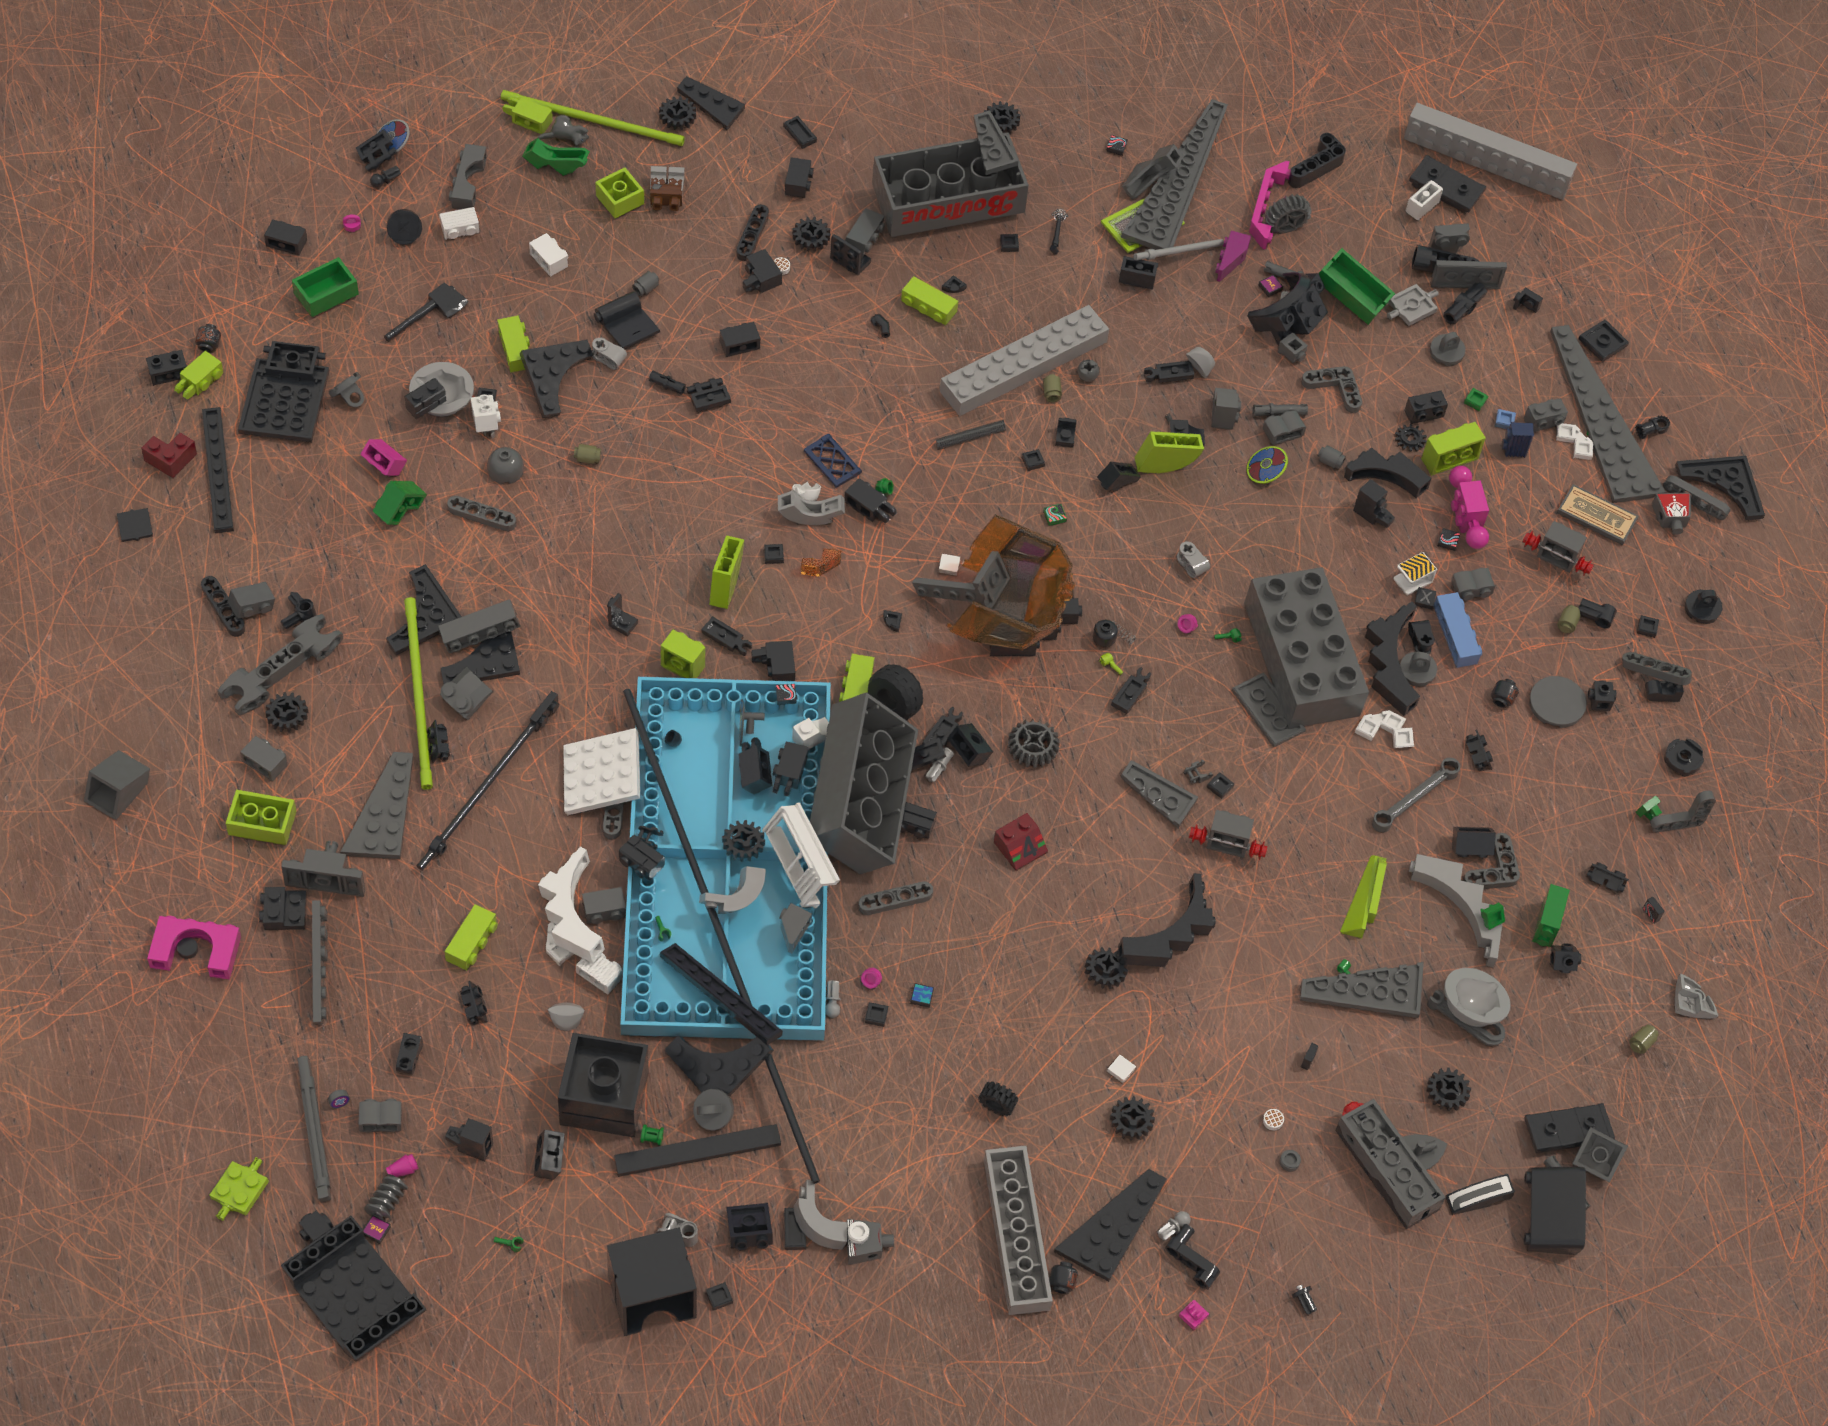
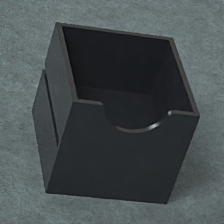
[558,1033,649,1138]
[607,1227,697,1336]

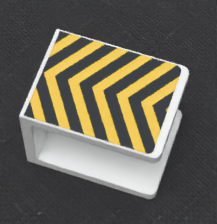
[1394,552,1437,596]

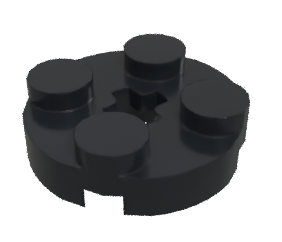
[1664,739,1704,777]

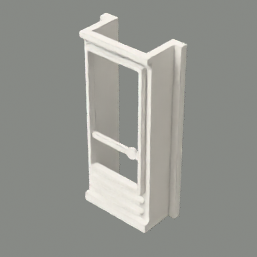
[762,803,840,908]

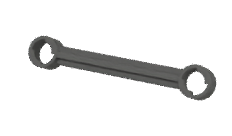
[1372,758,1460,833]

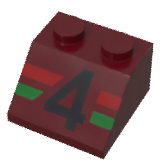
[993,813,1048,871]

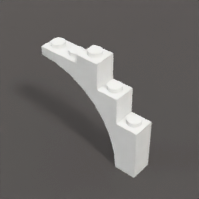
[538,847,605,963]

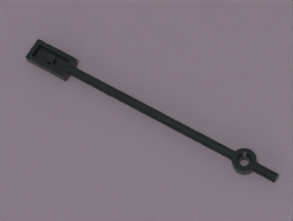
[417,691,559,871]

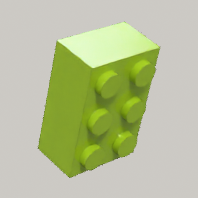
[1421,422,1486,476]
[226,790,297,845]

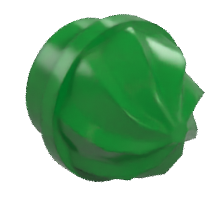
[875,478,894,496]

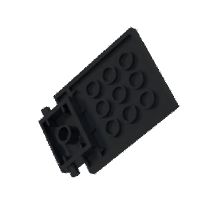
[238,341,330,443]

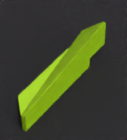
[1340,855,1387,938]

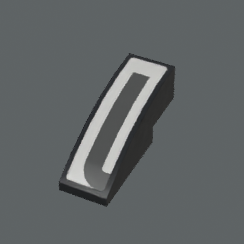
[1445,1174,1515,1215]

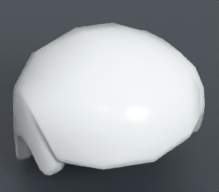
[791,482,821,501]

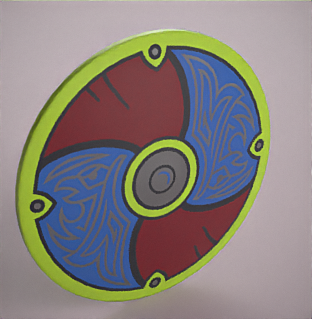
[1247,446,1288,484]

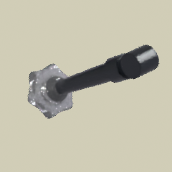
[1050,208,1069,255]

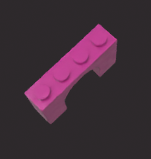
[147,916,241,980]

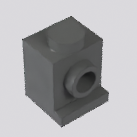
[1278,333,1308,363]

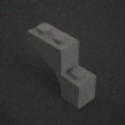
[1122,144,1183,199]

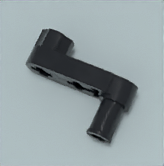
[1165,1224,1220,1290]

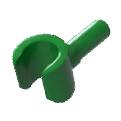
[1214,628,1242,643]
[655,916,672,941]
[1337,959,1351,975]
[494,1237,524,1252]

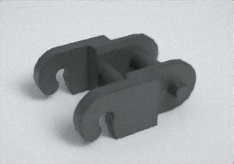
[1183,760,1213,784]

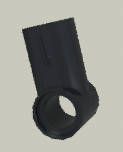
[1579,598,1617,629]

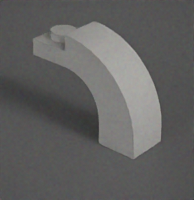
[778,490,845,525]
[699,866,766,914]
[793,1179,847,1250]

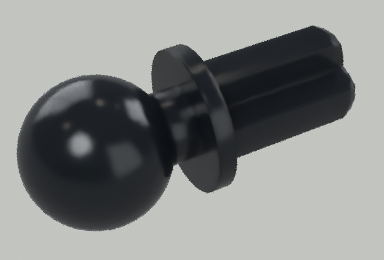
[370,166,401,188]

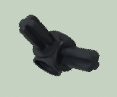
[280,592,317,629]

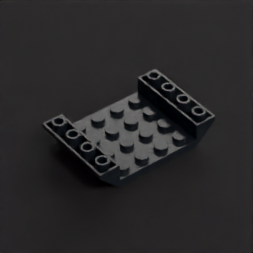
[281,1215,426,1361]

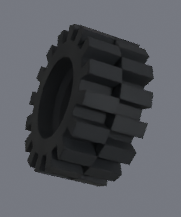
[978,1081,1018,1116]

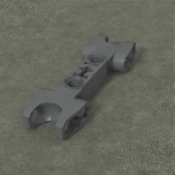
[218,614,343,715]

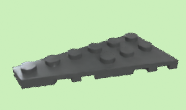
[340,752,413,859]
[312,900,328,1025]
[1300,962,1424,1018]

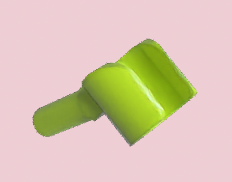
[1099,653,1123,675]

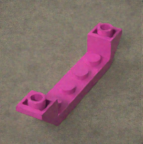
[1249,161,1291,250]

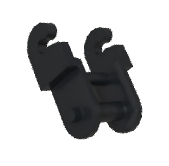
[637,826,664,850]

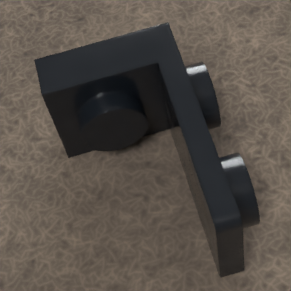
[607,593,638,637]

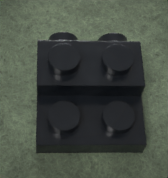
[259,887,307,930]
[726,1203,773,1251]

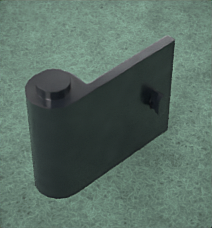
[594,291,660,349]

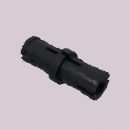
[649,370,686,395]

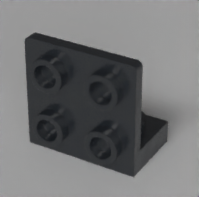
[830,234,871,275]

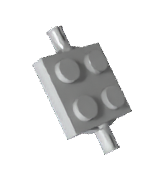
[1387,284,1439,326]

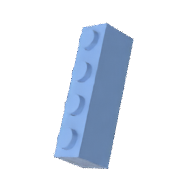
[1434,592,1482,668]

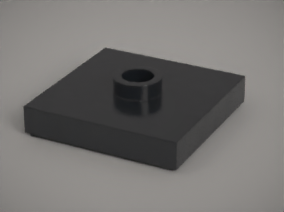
[1578,320,1629,362]

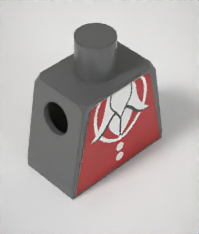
[1652,493,1691,535]

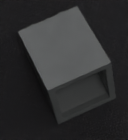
[84,750,150,820]

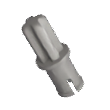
[925,748,954,782]

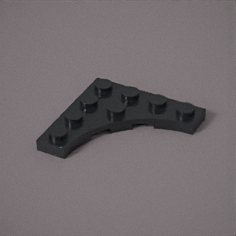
[520,339,593,418]
[1675,456,1765,520]
[386,564,462,656]
[441,631,520,685]
[665,1036,774,1097]

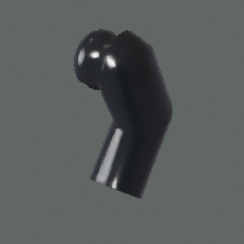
[871,314,890,338]

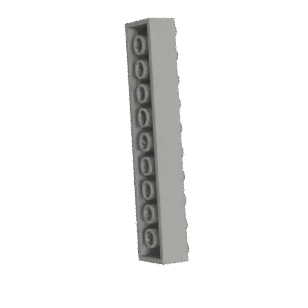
[1404,103,1577,200]
[940,305,1109,416]

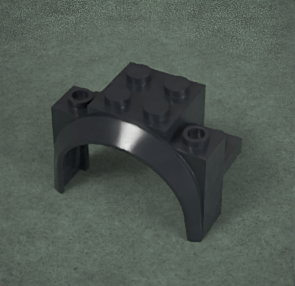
[1247,272,1328,346]

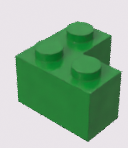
[373,481,427,525]

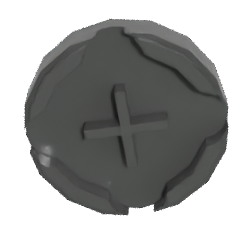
[1430,332,1466,366]
[329,372,364,407]
[1400,652,1437,687]
[693,1089,734,1130]

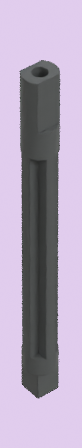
[297,1056,331,1203]

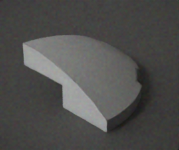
[1675,974,1718,1019]

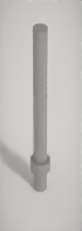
[1133,239,1224,260]

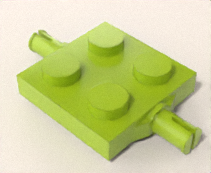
[209,1157,269,1221]

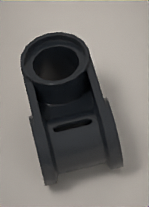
[1408,620,1435,654]

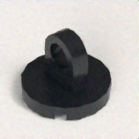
[386,209,422,245]
[1685,589,1723,624]

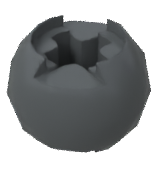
[1077,359,1100,382]

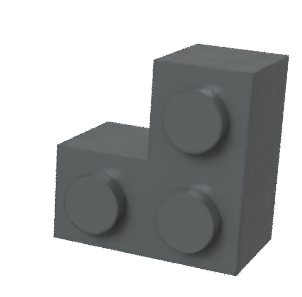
[1211,388,1241,430]

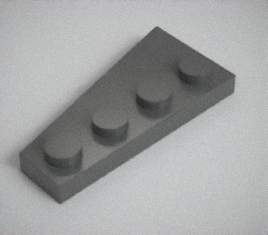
[973,110,1018,175]
[1121,760,1198,828]

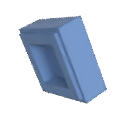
[1495,409,1516,429]

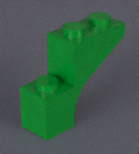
[522,138,590,176]

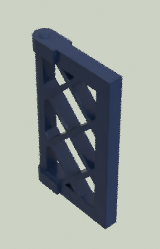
[804,433,862,488]

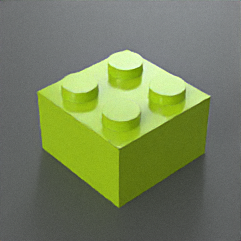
[595,168,644,218]
[661,629,705,678]

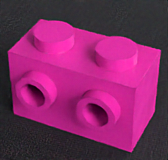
[360,439,407,477]

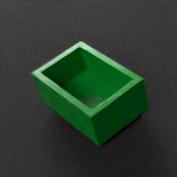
[292,257,359,317]

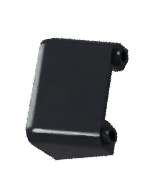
[1524,1167,1586,1255]

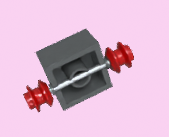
[1522,521,1594,576]
[1189,810,1268,860]

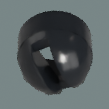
[665,730,682,747]

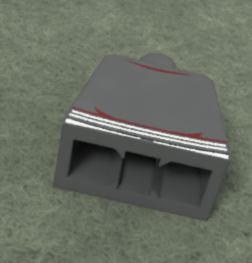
[847,1219,894,1265]

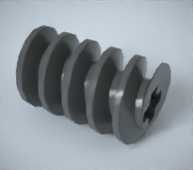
[364,1174,408,1221]

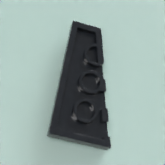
[677,76,745,130]

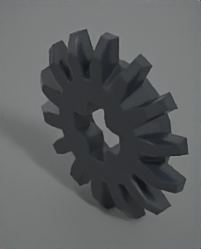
[1395,424,1427,451]

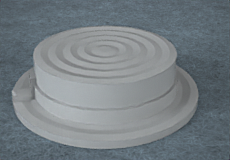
[409,362,474,417]
[1444,968,1510,1027]

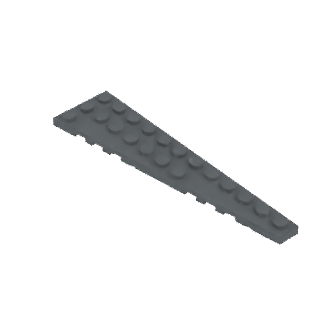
[1121,99,1228,250]
[1550,325,1666,503]

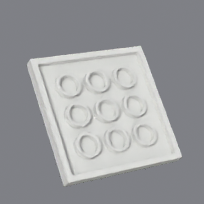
[564,728,640,815]

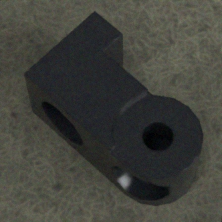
[1645,680,1684,702]
[396,1033,423,1075]

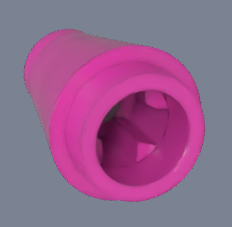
[386,1154,419,1177]

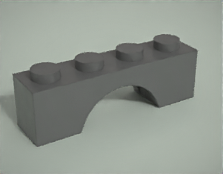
[449,144,487,210]

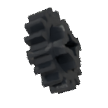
[659,96,696,130]
[984,101,1021,134]
[792,217,830,252]
[265,692,308,732]
[722,820,765,862]
[1084,947,1128,989]
[1426,1068,1471,1112]
[1110,1096,1155,1141]

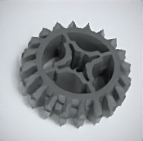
[1264,194,1312,234]
[1008,718,1060,769]

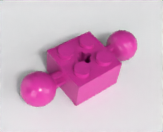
[1449,466,1489,549]

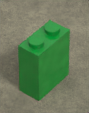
[1532,884,1570,947]

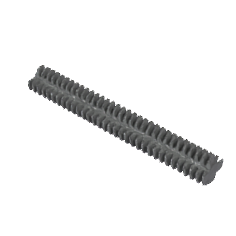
[935,420,1006,449]

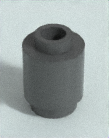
[632,271,659,296]
[1318,445,1346,469]

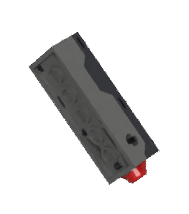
[1335,1099,1446,1229]

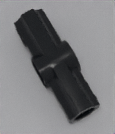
[1443,282,1487,325]

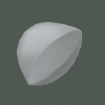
[1186,347,1215,378]
[548,1002,585,1031]

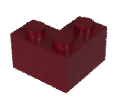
[141,433,197,478]

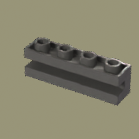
[439,599,521,653]

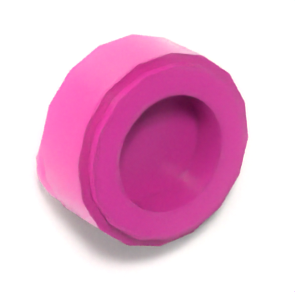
[343,214,361,232]
[1177,614,1198,633]
[861,968,882,989]

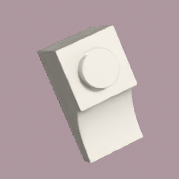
[792,717,829,749]

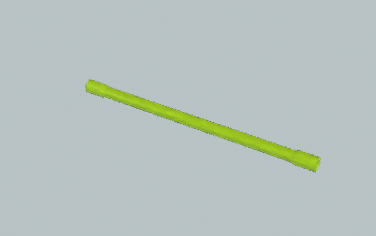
[501,90,685,146]
[404,597,433,790]

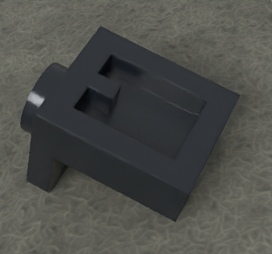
[1513,287,1543,313]
[1055,418,1077,448]

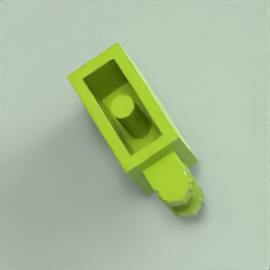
[502,97,553,134]
[174,351,223,399]

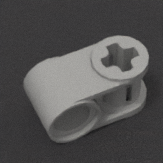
[592,338,627,370]
[1177,541,1210,578]
[656,1213,698,1247]

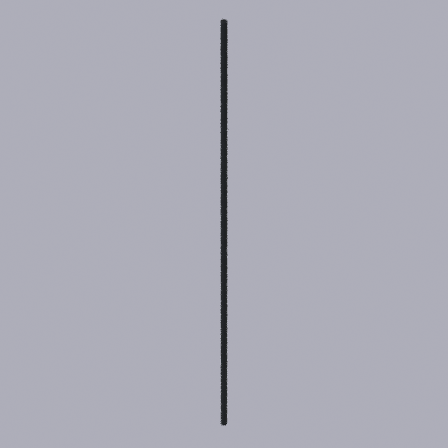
[623,689,820,1184]

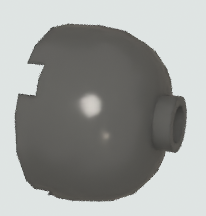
[487,447,524,484]

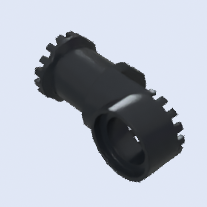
[1635,415,1670,439]

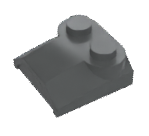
[1428,223,1470,254]
[440,667,494,720]
[1572,1127,1628,1183]

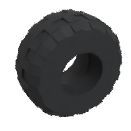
[868,664,923,720]

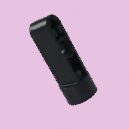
[1411,245,1480,273]

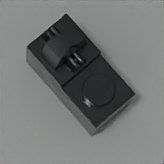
[743,249,782,294]
[1353,479,1395,528]
[751,641,795,681]
[445,1118,493,1162]

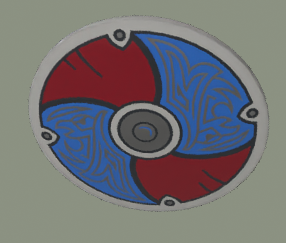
[377,119,410,155]

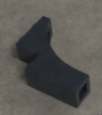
[1344,447,1432,498]

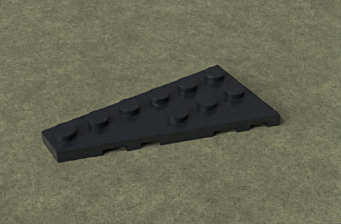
[1054,1169,1167,1282]

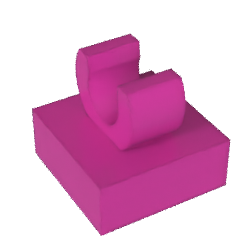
[1179,1300,1209,1330]

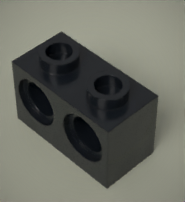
[533,1130,565,1180]

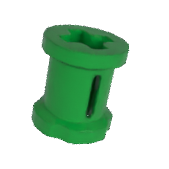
[640,1124,664,1146]

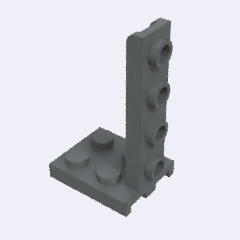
[912,551,1010,610]

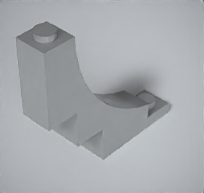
[1409,854,1505,968]

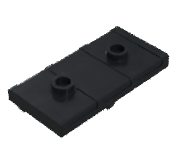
[1409,155,1487,214]
[1524,1103,1615,1153]

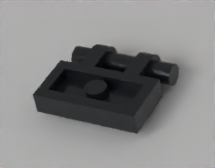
[356,129,398,172]
[686,378,731,412]

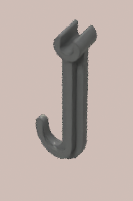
[1427,990,1505,1046]

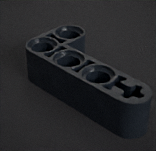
[1288,133,1346,188]

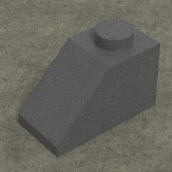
[779,903,812,954]

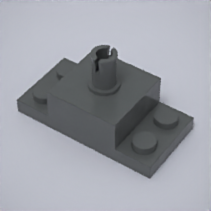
[281,841,366,897]

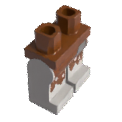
[650,166,685,211]

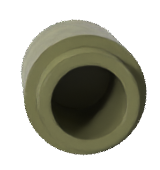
[1043,374,1062,403]
[574,444,601,464]
[1557,605,1581,633]
[1629,1025,1659,1054]

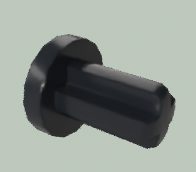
[1292,1285,1317,1315]

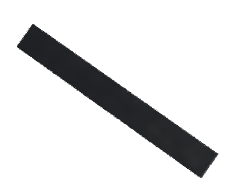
[202,407,234,533]
[660,943,783,1045]
[614,1124,781,1177]

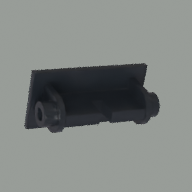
[427,720,450,763]
[1466,729,1493,771]
[1586,862,1629,893]
[460,981,488,1025]

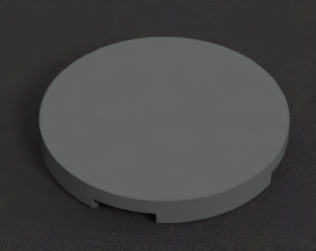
[1529,676,1587,728]

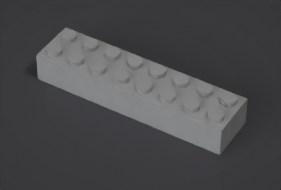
[984,1146,1053,1315]

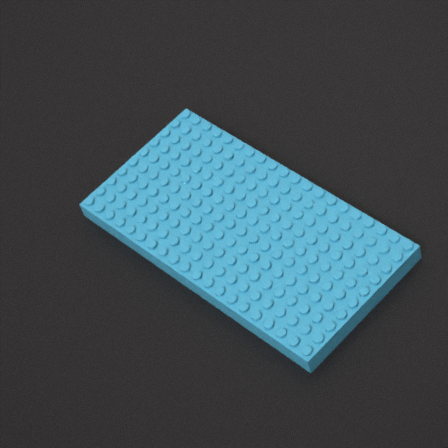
[620,677,831,1041]

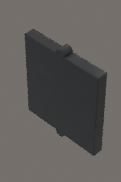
[117,508,153,542]

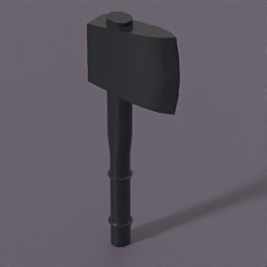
[384,283,469,341]

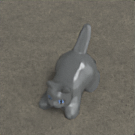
[538,115,589,148]

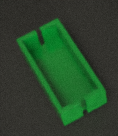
[1319,248,1395,325]

